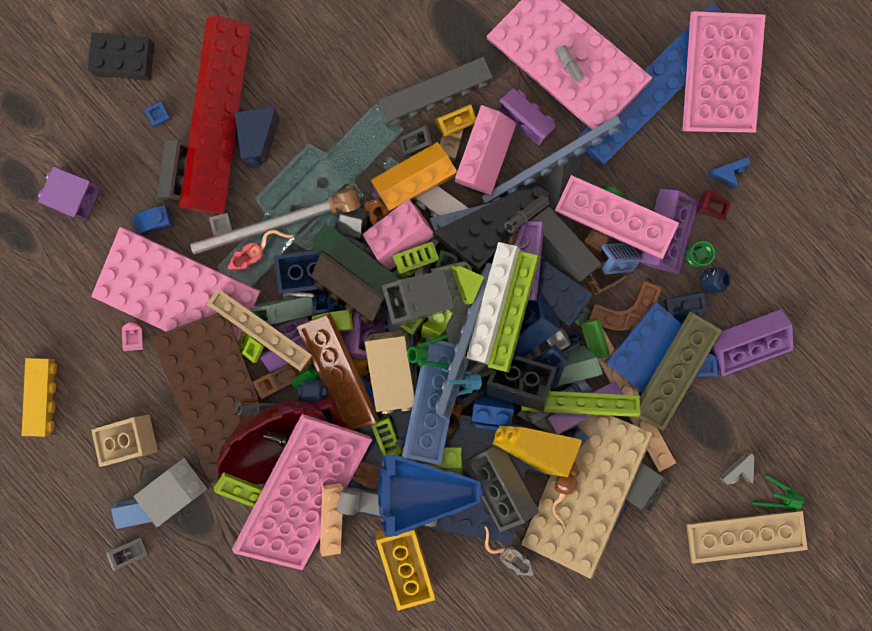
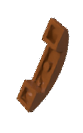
[252,359,314,399]

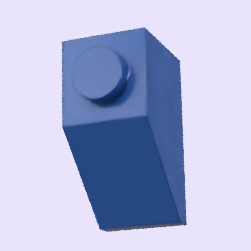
[132,205,175,235]

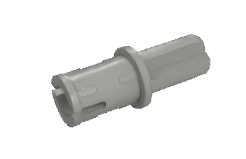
[555,45,584,82]

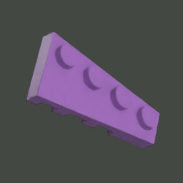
[515,221,544,301]

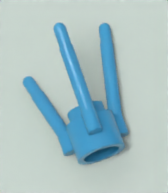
[439,368,482,399]

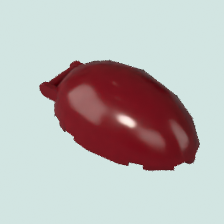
[217,396,347,486]

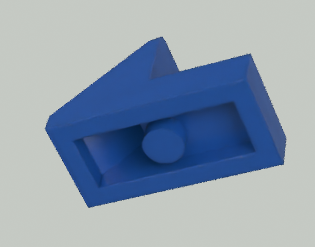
[708,157,751,188]

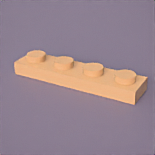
[320,483,343,557]

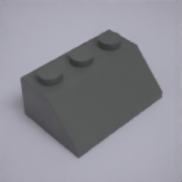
[157,140,188,202]

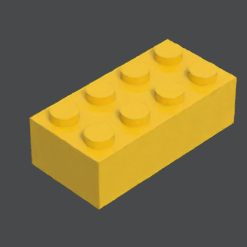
[376,528,435,610]

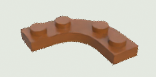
[588,281,662,331]

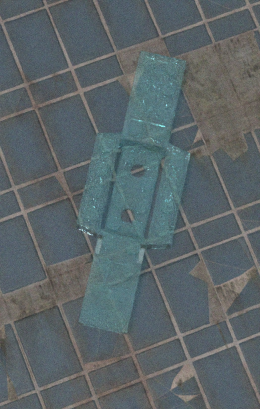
[216,104,404,287]

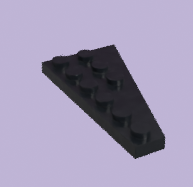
[433,182,551,272]

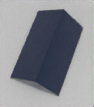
[274,250,330,294]

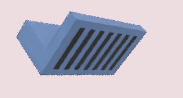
[601,243,642,275]

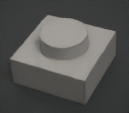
[209,213,233,236]

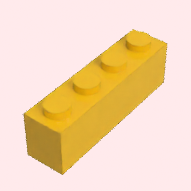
[22,358,57,437]

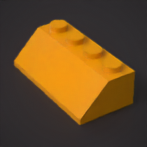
[371,142,457,213]

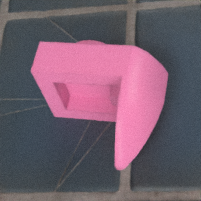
[122,322,144,351]

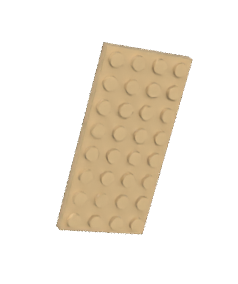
[521,415,653,579]

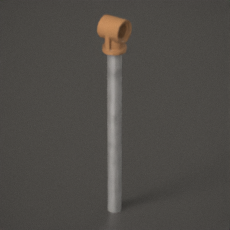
[190,187,361,254]

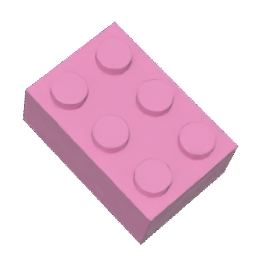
[363,198,434,271]

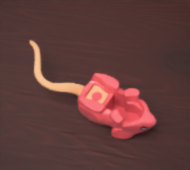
[228,230,294,270]

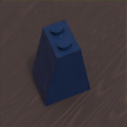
[235,107,279,167]

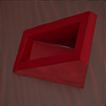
[696,190,730,220]

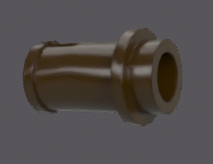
[264,428,290,447]

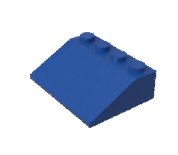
[603,302,682,394]

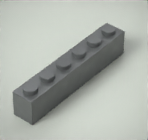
[378,57,493,126]

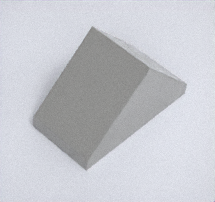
[106,537,148,571]

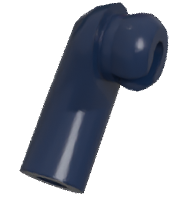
[561,332,581,354]

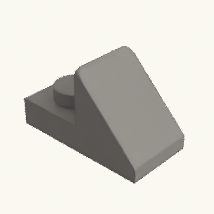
[718,452,754,485]

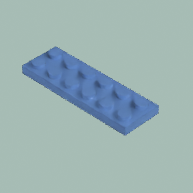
[402,338,456,465]

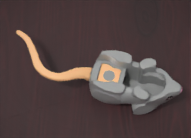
[485,526,534,576]

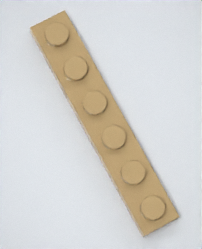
[207,289,313,372]

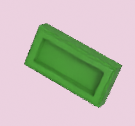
[580,318,610,358]

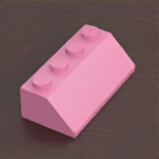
[455,105,517,195]

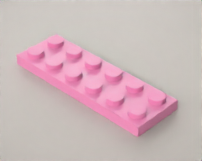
[555,175,679,259]

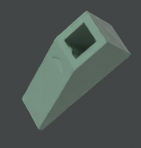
[250,297,313,325]

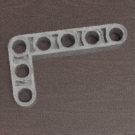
[337,487,438,527]

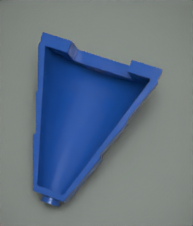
[378,455,483,537]

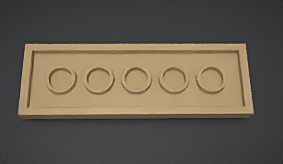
[686,510,808,563]

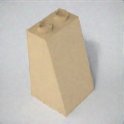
[365,330,416,414]

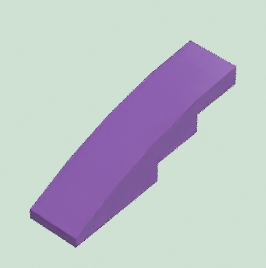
[547,381,624,435]

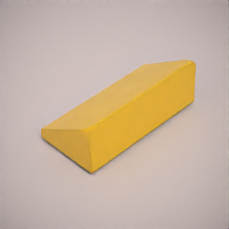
[434,104,476,137]

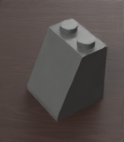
[626,463,669,514]

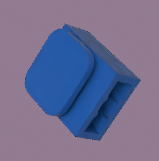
[471,392,514,431]

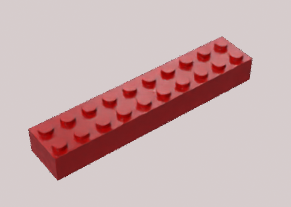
[179,14,251,215]

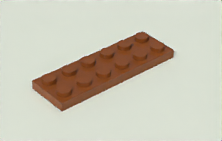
[297,313,379,430]

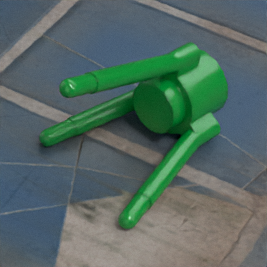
[407,334,449,368]
[752,475,804,510]

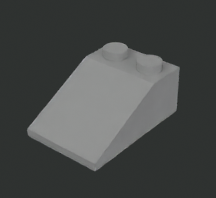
[133,458,207,527]

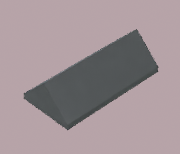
[536,151,582,231]
[531,206,602,284]

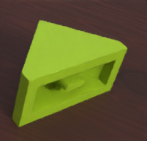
[450,264,484,305]

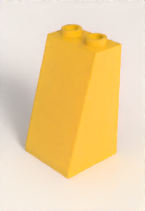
[492,426,582,477]

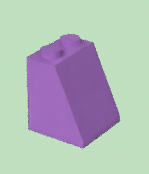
[38,167,101,222]

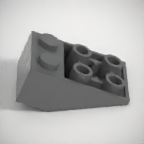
[382,270,455,326]

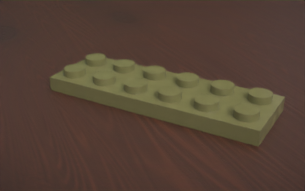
[638,312,722,431]

